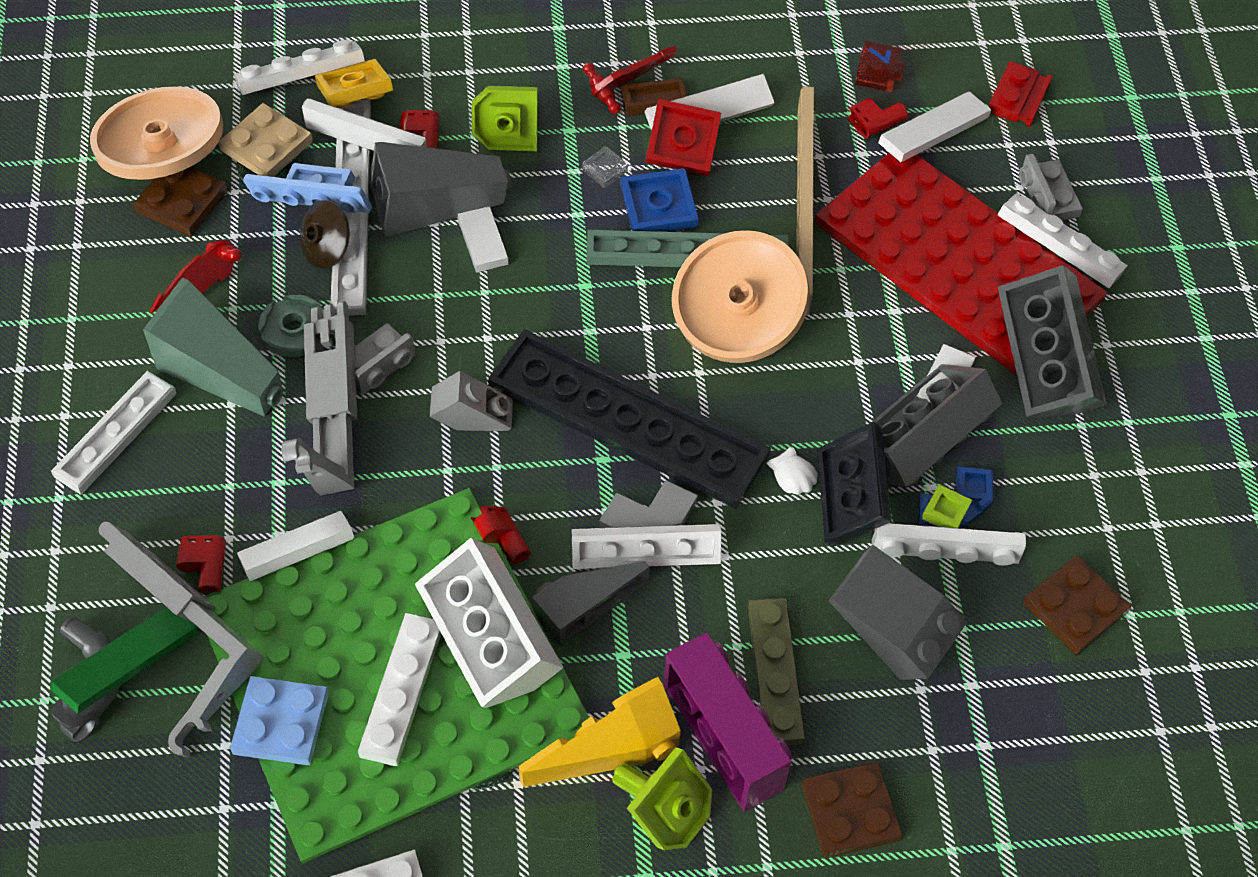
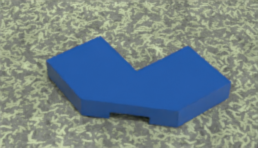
[918,466,993,529]

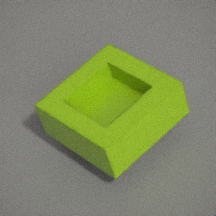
[922,484,972,528]

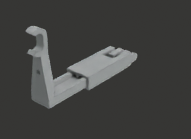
[281,301,357,496]
[99,522,264,758]

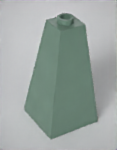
[143,278,283,417]

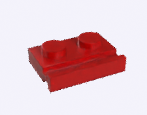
[988,61,1053,127]

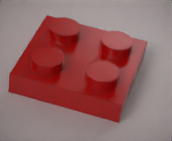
[645,99,721,176]

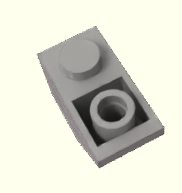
[430,371,513,431]

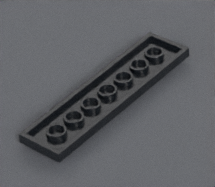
[488,329,771,509]

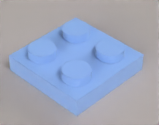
[230,676,329,766]

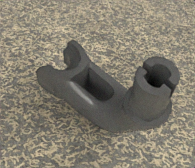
[52,615,121,742]

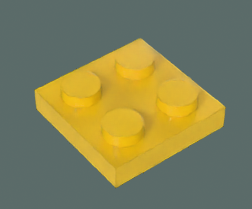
[315,59,393,108]

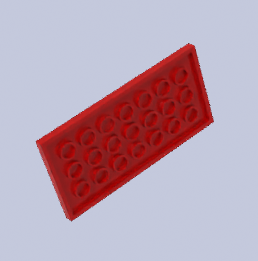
[814,153,1107,376]

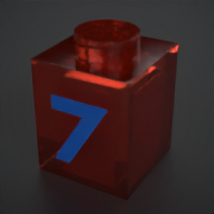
[855,41,905,93]

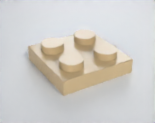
[218,103,313,177]

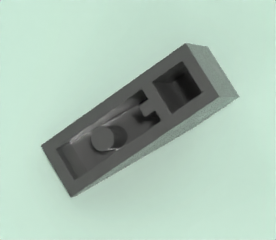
[532,561,650,646]

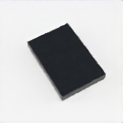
[817,422,891,547]

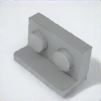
[1019,154,1083,220]
[354,323,415,395]

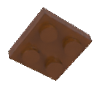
[133,167,228,237]
[1023,555,1132,656]
[801,762,902,859]

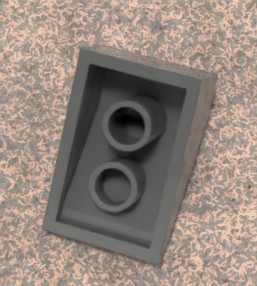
[829,545,967,680]

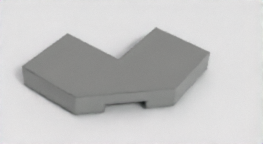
[599,480,698,528]

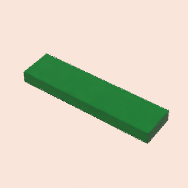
[50,607,198,714]

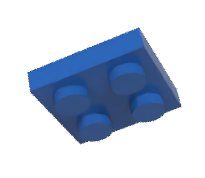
[620,168,699,232]

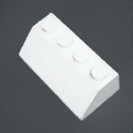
[415,538,563,708]

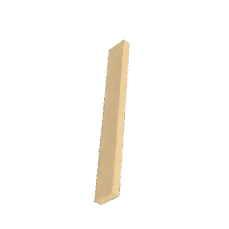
[796,86,814,315]

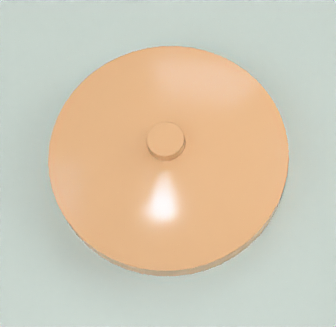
[90,87,223,180]
[672,231,810,363]

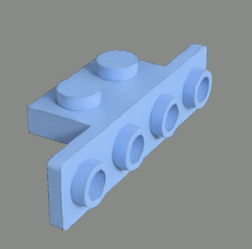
[243,163,372,213]

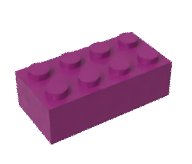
[663,632,792,813]

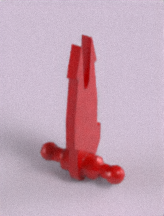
[583,45,678,114]
[149,239,242,313]

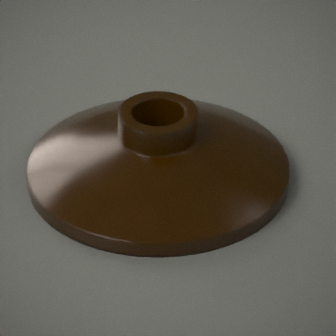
[300,200,350,268]

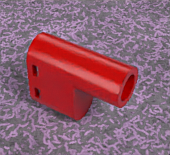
[847,98,908,139]
[399,110,440,149]
[470,506,531,564]
[176,535,226,595]

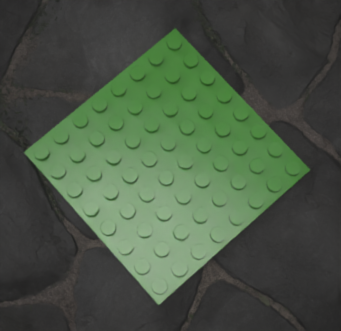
[204,488,589,864]

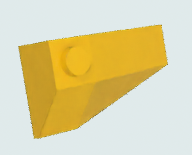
[518,677,681,787]

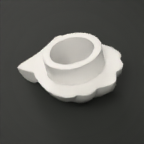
[766,447,818,495]

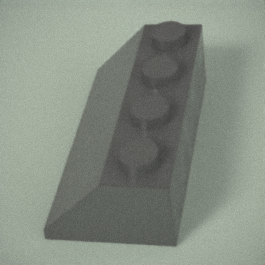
[998,265,1107,418]
[871,364,1002,488]

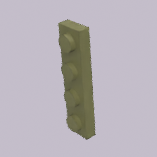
[748,598,805,746]

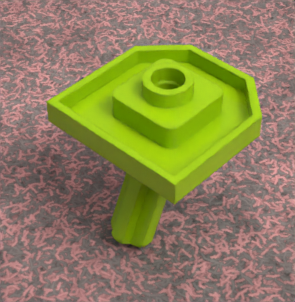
[472,86,538,152]
[612,747,712,850]

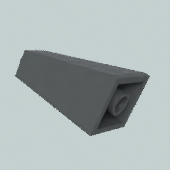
[369,142,511,237]

